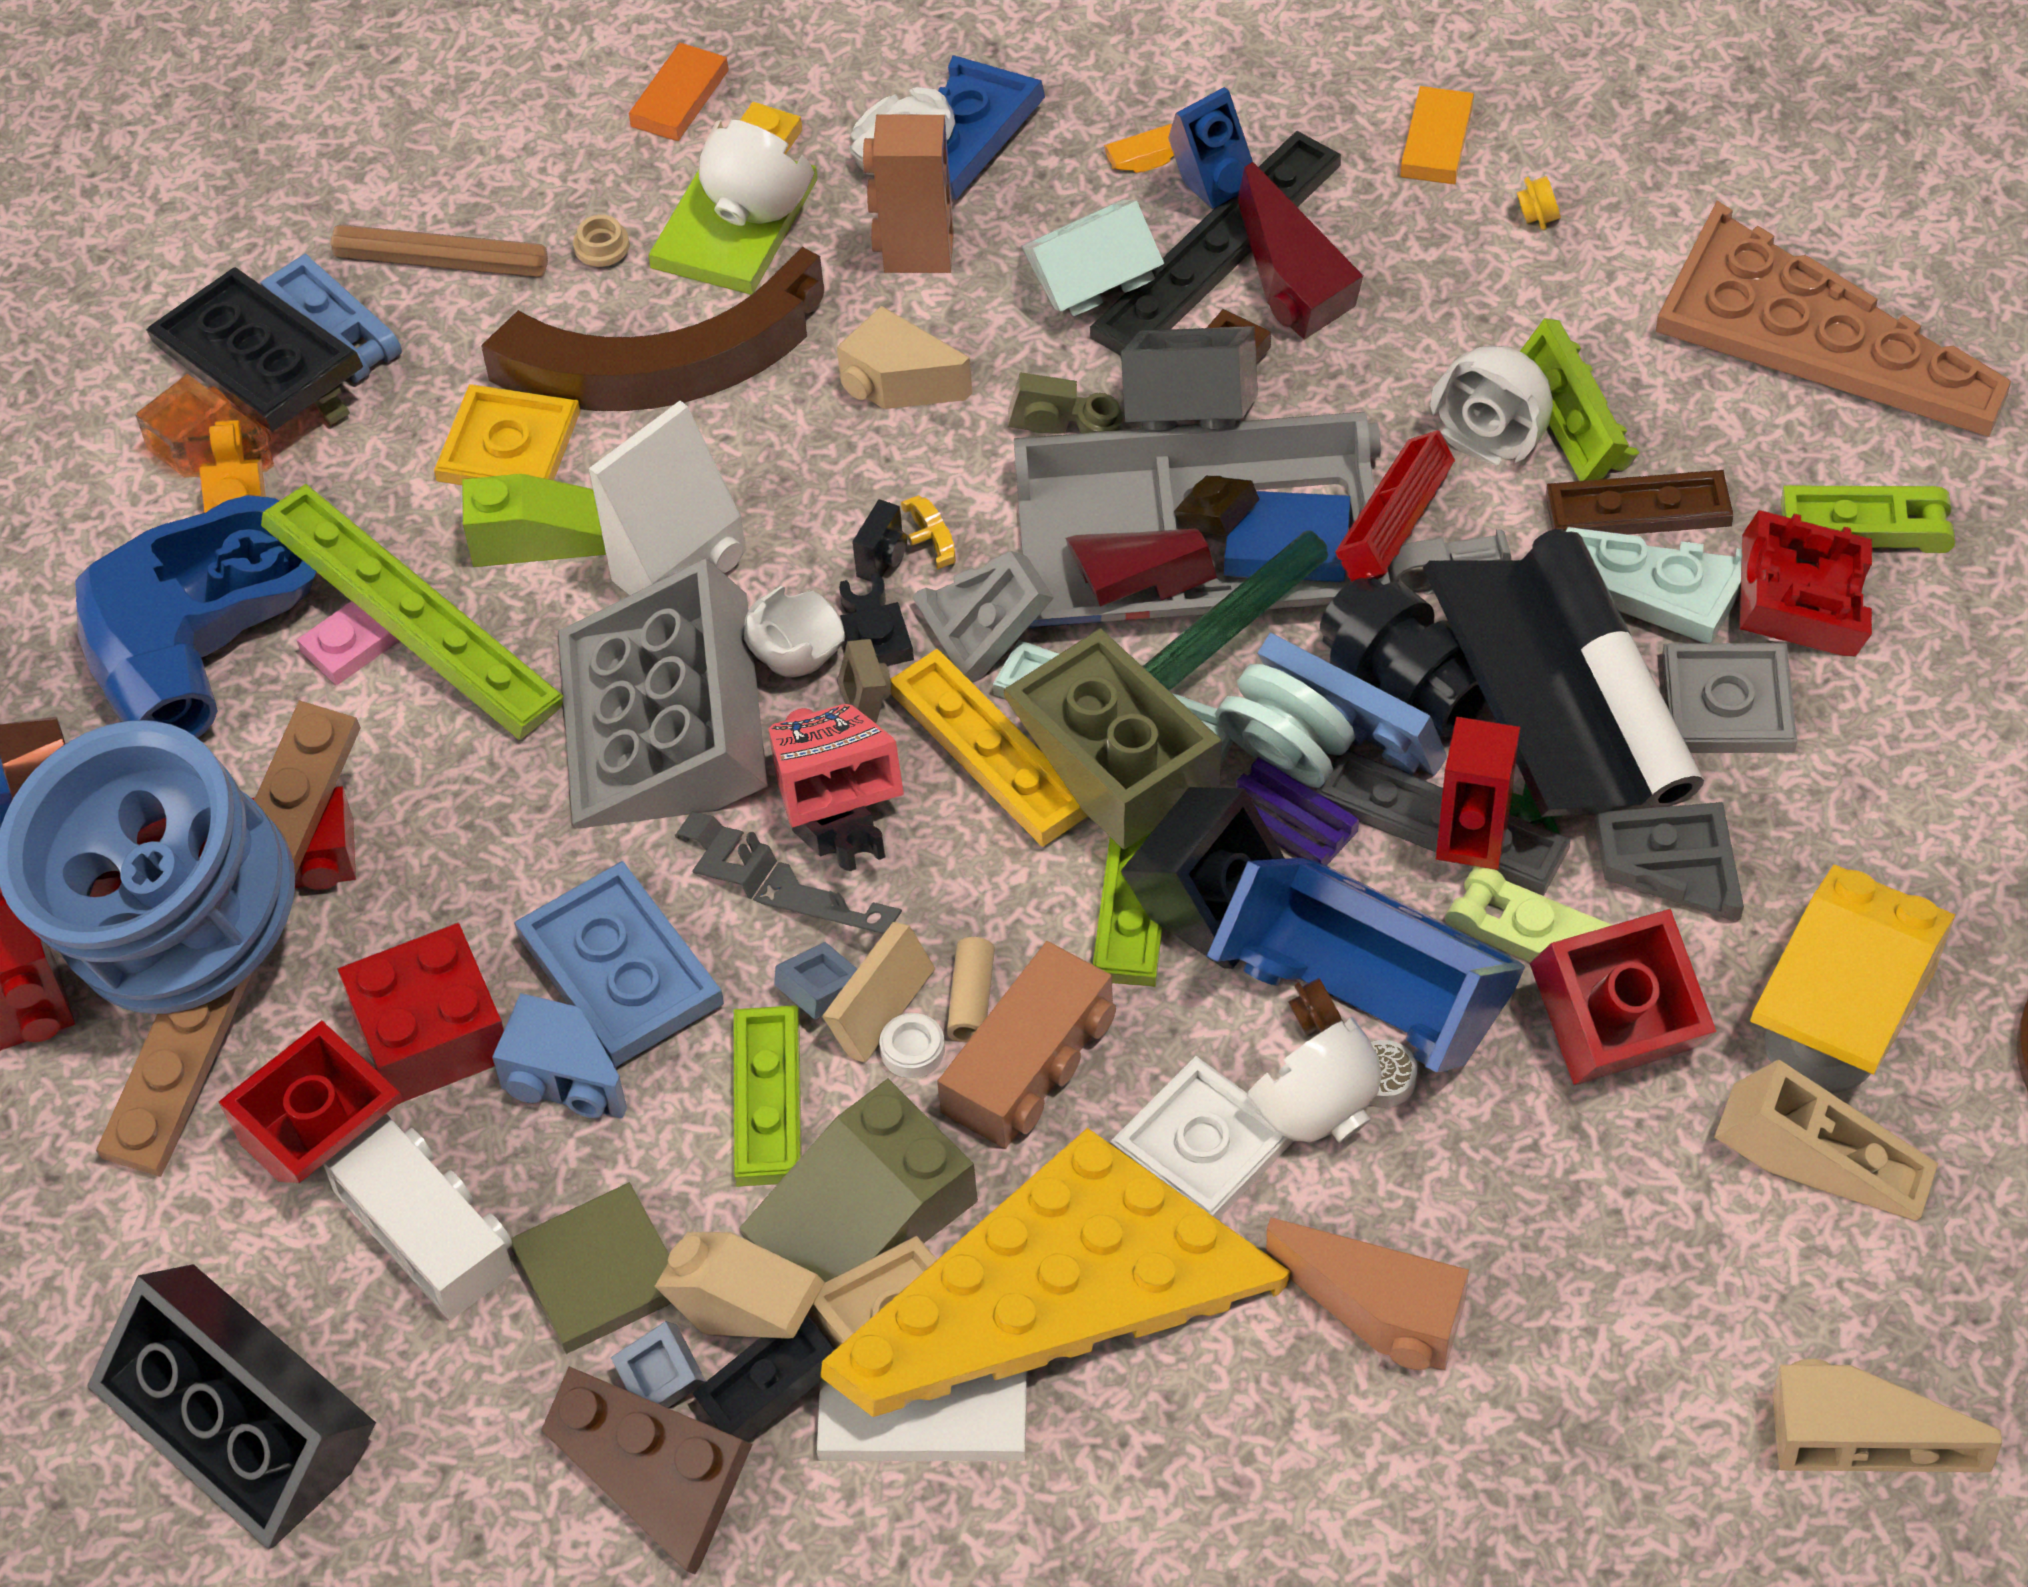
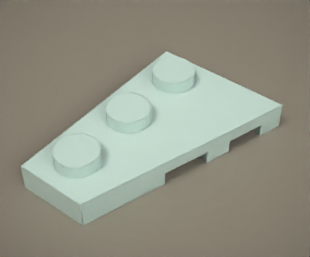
[1565,527,1742,643]

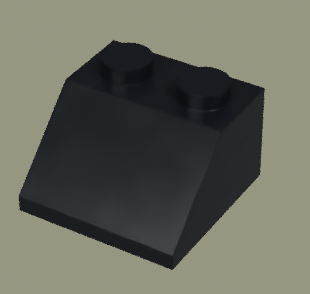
[1121,787,1285,969]

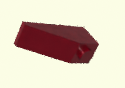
[1238,162,1364,340]

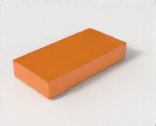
[629,42,729,141]

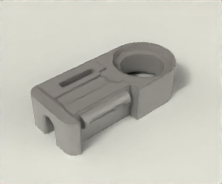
[1388,529,1511,595]

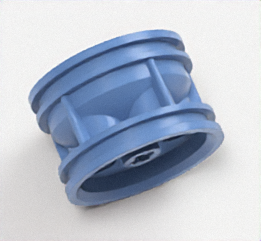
[0,720,295,1014]

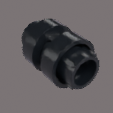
[1320,578,1488,737]

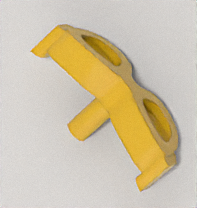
[901,495,956,569]

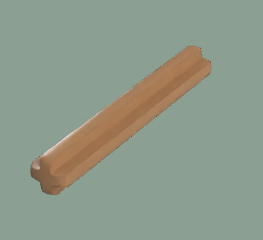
[331,224,548,277]

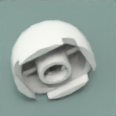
[699,120,814,226]
[1430,346,1553,465]
[1247,1017,1382,1143]

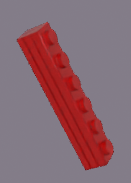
[1335,430,1455,582]

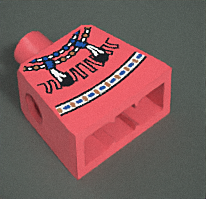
[768,704,904,828]

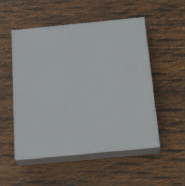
[1662,643,1797,753]

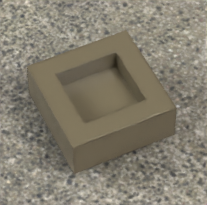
[837,639,891,723]

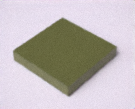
[511,1182,672,1354]

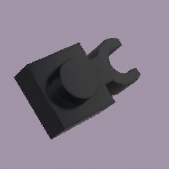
[839,573,914,666]
[792,806,886,871]

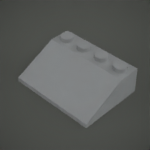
[558,558,768,829]

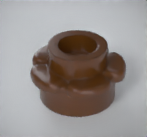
[1288,978,1344,1036]

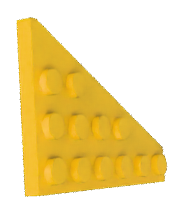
[821,1127,1291,1417]

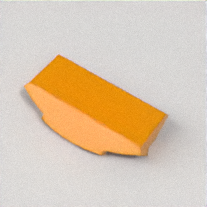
[1104,124,1174,173]

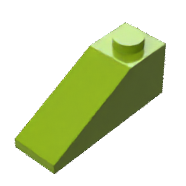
[462,474,606,567]

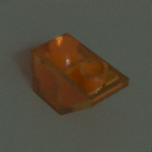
[135,374,274,478]

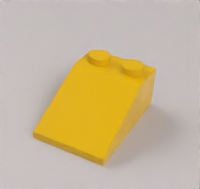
[1750,864,1956,1075]

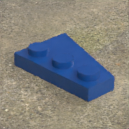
[938,55,1045,200]

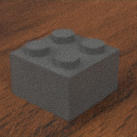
[1121,326,1258,430]

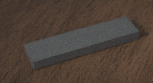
[1316,750,1571,896]

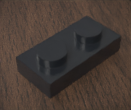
[692,1315,835,1441]

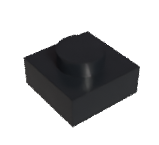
[852,499,908,582]

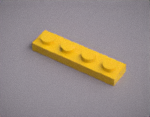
[890,648,1088,847]

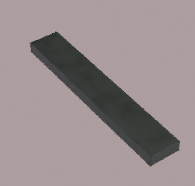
[1090,131,1341,356]

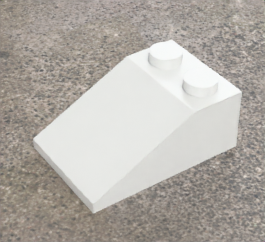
[589,401,746,595]

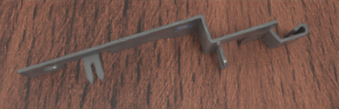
[675,811,902,934]

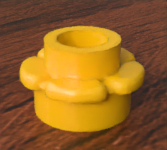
[1516,176,1561,230]

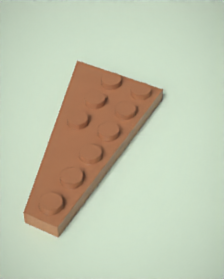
[1656,201,2011,437]

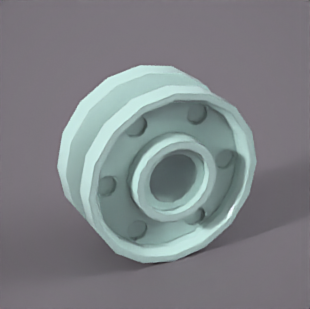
[1214,664,1355,788]

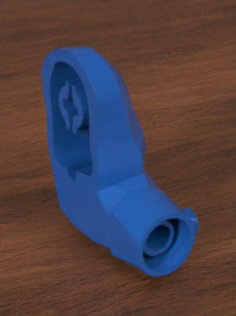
[75,495,316,738]

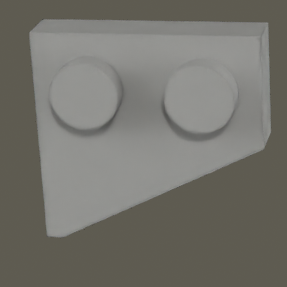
[912,551,1054,682]

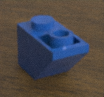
[1168,87,1253,209]

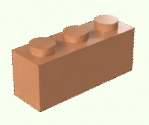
[863,114,954,273]
[937,940,1116,1149]

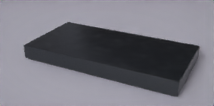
[146,267,363,432]

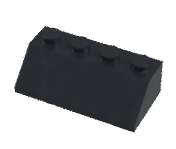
[87,1264,376,1549]

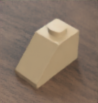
[837,306,973,409]
[654,1232,825,1338]

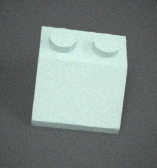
[1021,199,1164,316]

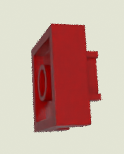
[1740,510,1872,657]

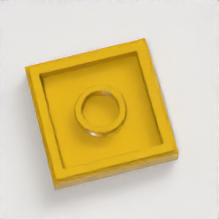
[434,384,580,485]

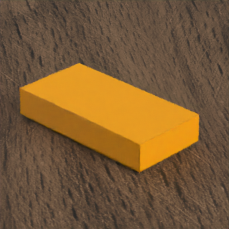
[1401,86,1474,185]

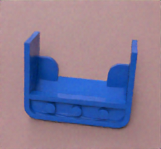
[1207,858,1525,1073]

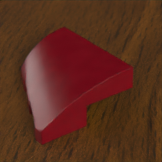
[1065,528,1217,607]

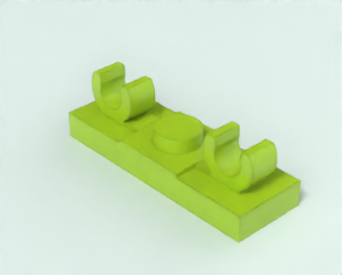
[1520,318,1639,481]

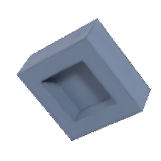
[774,942,857,1020]
[610,1321,706,1408]

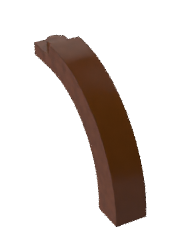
[481,247,824,411]

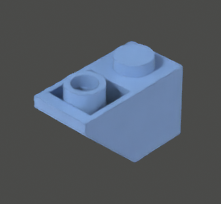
[492,993,627,1119]

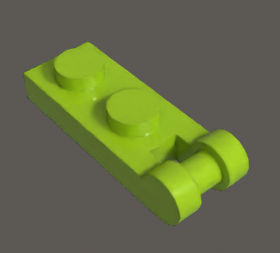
[1781,485,1955,553]

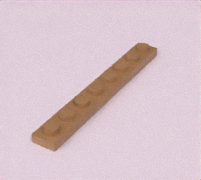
[96,700,361,1177]

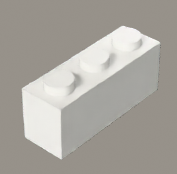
[323,1114,514,1321]

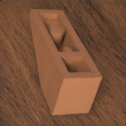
[1266,1217,1469,1370]

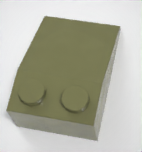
[1004,628,1222,850]
[739,1078,978,1282]

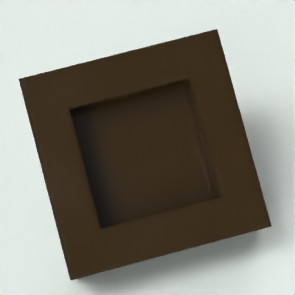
[1174,475,1260,536]

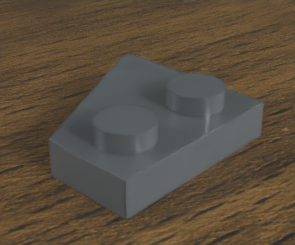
[1595,802,1744,920]

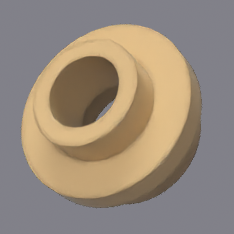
[573,215,630,267]

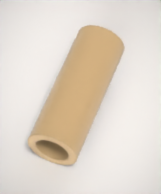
[947,937,995,1042]

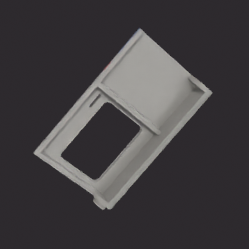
[1014,412,1390,628]

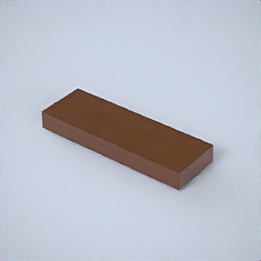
[1546,470,1734,535]

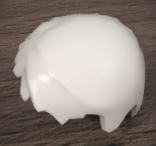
[744,586,845,677]

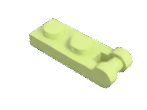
[1445,866,1611,962]

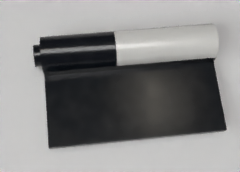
[1423,529,1704,817]

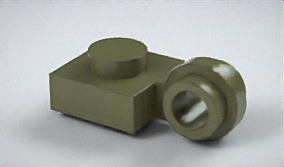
[1008,372,1123,434]

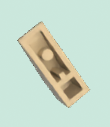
[1714,1059,1939,1221]
[1772,1359,2002,1472]

